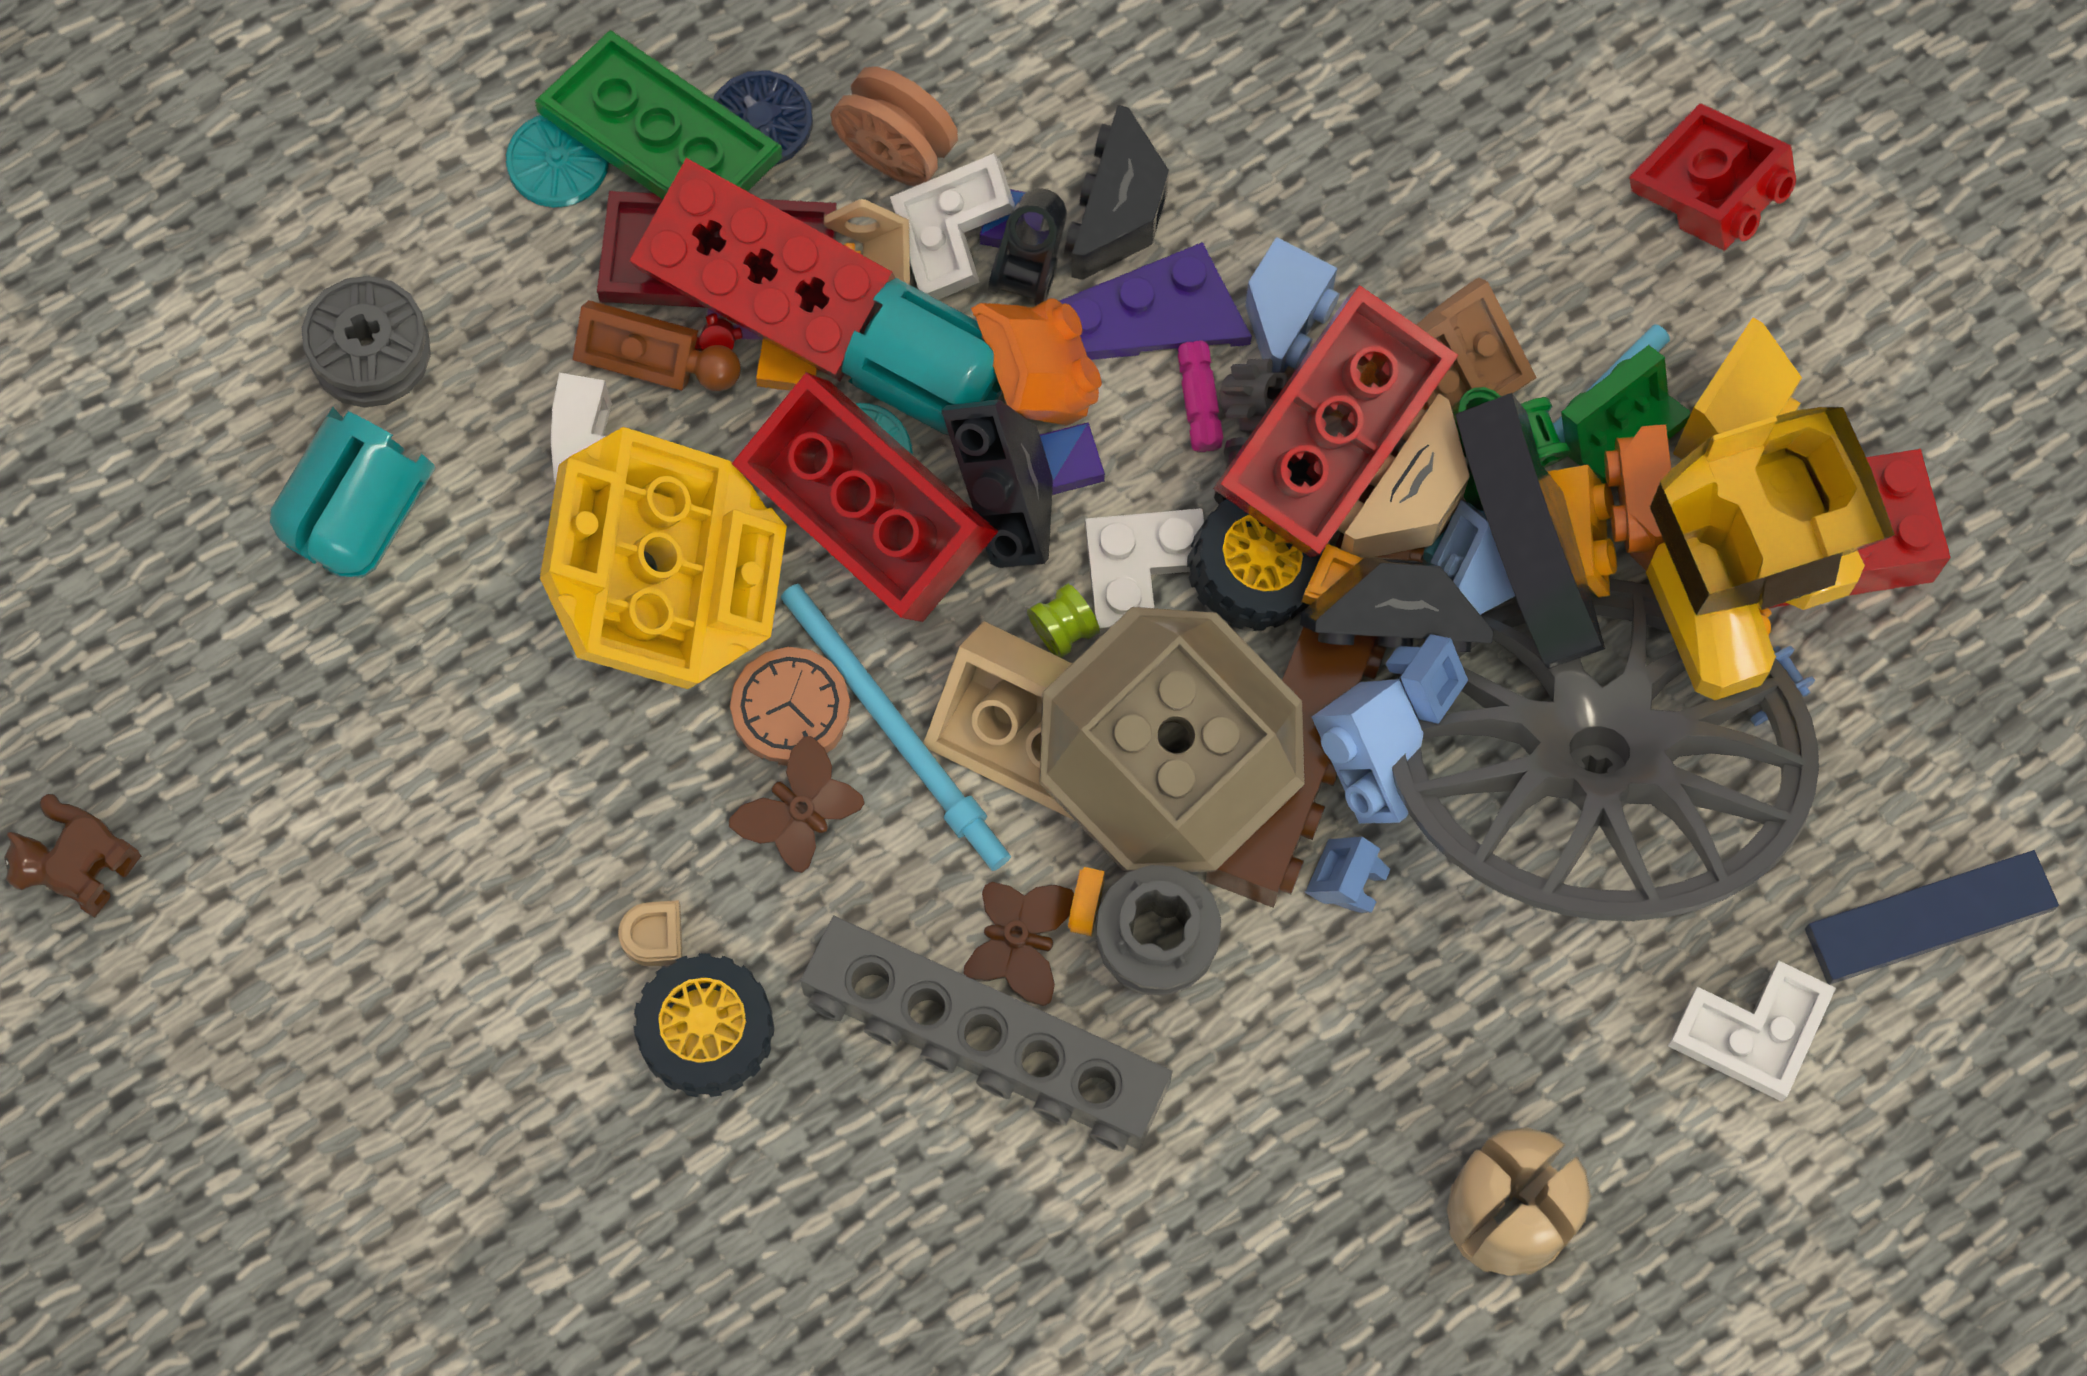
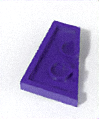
[1059,242,1252,360]

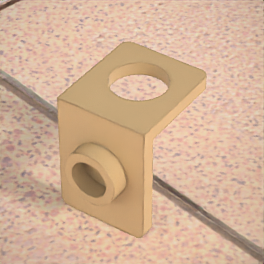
[824,199,910,285]

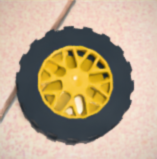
[1187,499,1325,631]
[633,953,774,1097]

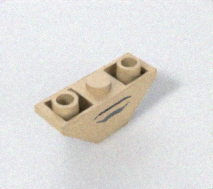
[1338,394,1470,558]

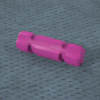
[1177,340,1224,452]

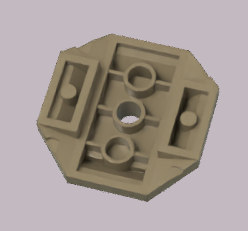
[1039,607,1305,872]

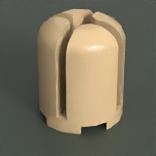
[1447,1128,1591,1276]

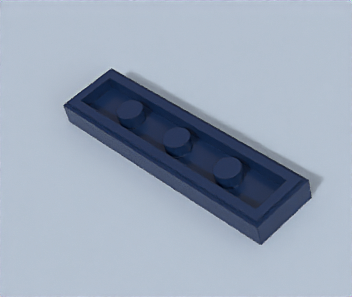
[1805,850,2059,985]

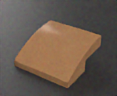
[1416,277,1537,409]

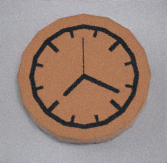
[730,647,851,766]

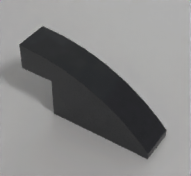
[1455,393,1605,669]

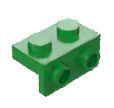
[1561,345,1691,484]

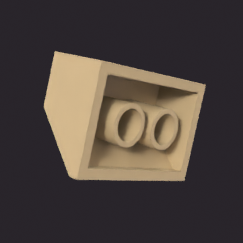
[924,621,1074,820]

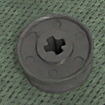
[301,276,431,408]

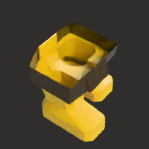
[1646,407,1895,700]

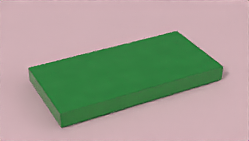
[535,29,782,200]

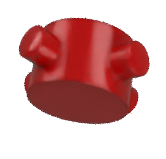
[695,313,743,350]

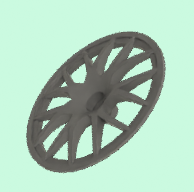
[1392,578,1819,921]

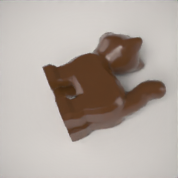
[4,794,141,918]

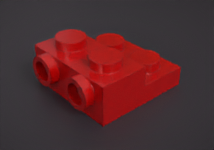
[1629,103,1796,251]

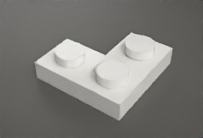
[890,153,1015,300]
[1085,508,1204,635]
[1668,961,1836,1102]

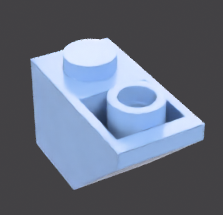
[1245,237,1340,372]
[1312,679,1423,824]

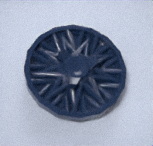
[713,70,813,167]

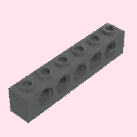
[800,915,1173,1152]

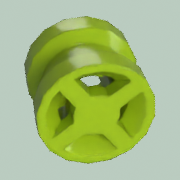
[1027,583,1100,658]

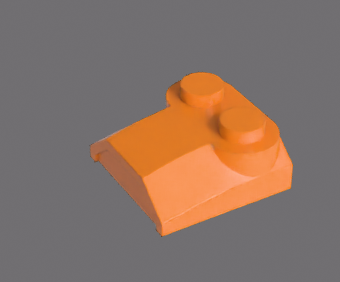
[971,298,1102,426]
[1605,424,1671,571]

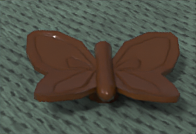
[729,736,865,873]
[964,882,1074,1006]

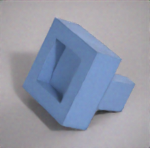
[1386,634,1468,724]
[1305,837,1391,913]

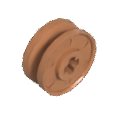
[830,66,958,186]

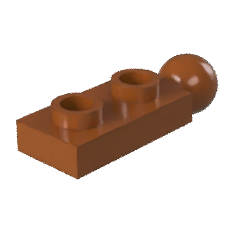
[572,300,741,392]

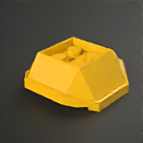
[540,427,787,689]

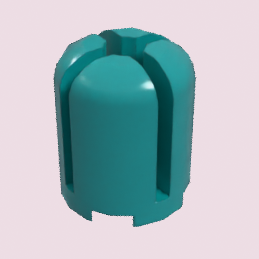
[842,278,1002,436]
[270,407,436,578]

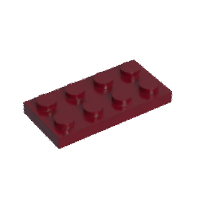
[597,191,837,312]

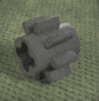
[1220,359,1289,431]

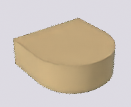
[618,900,683,966]

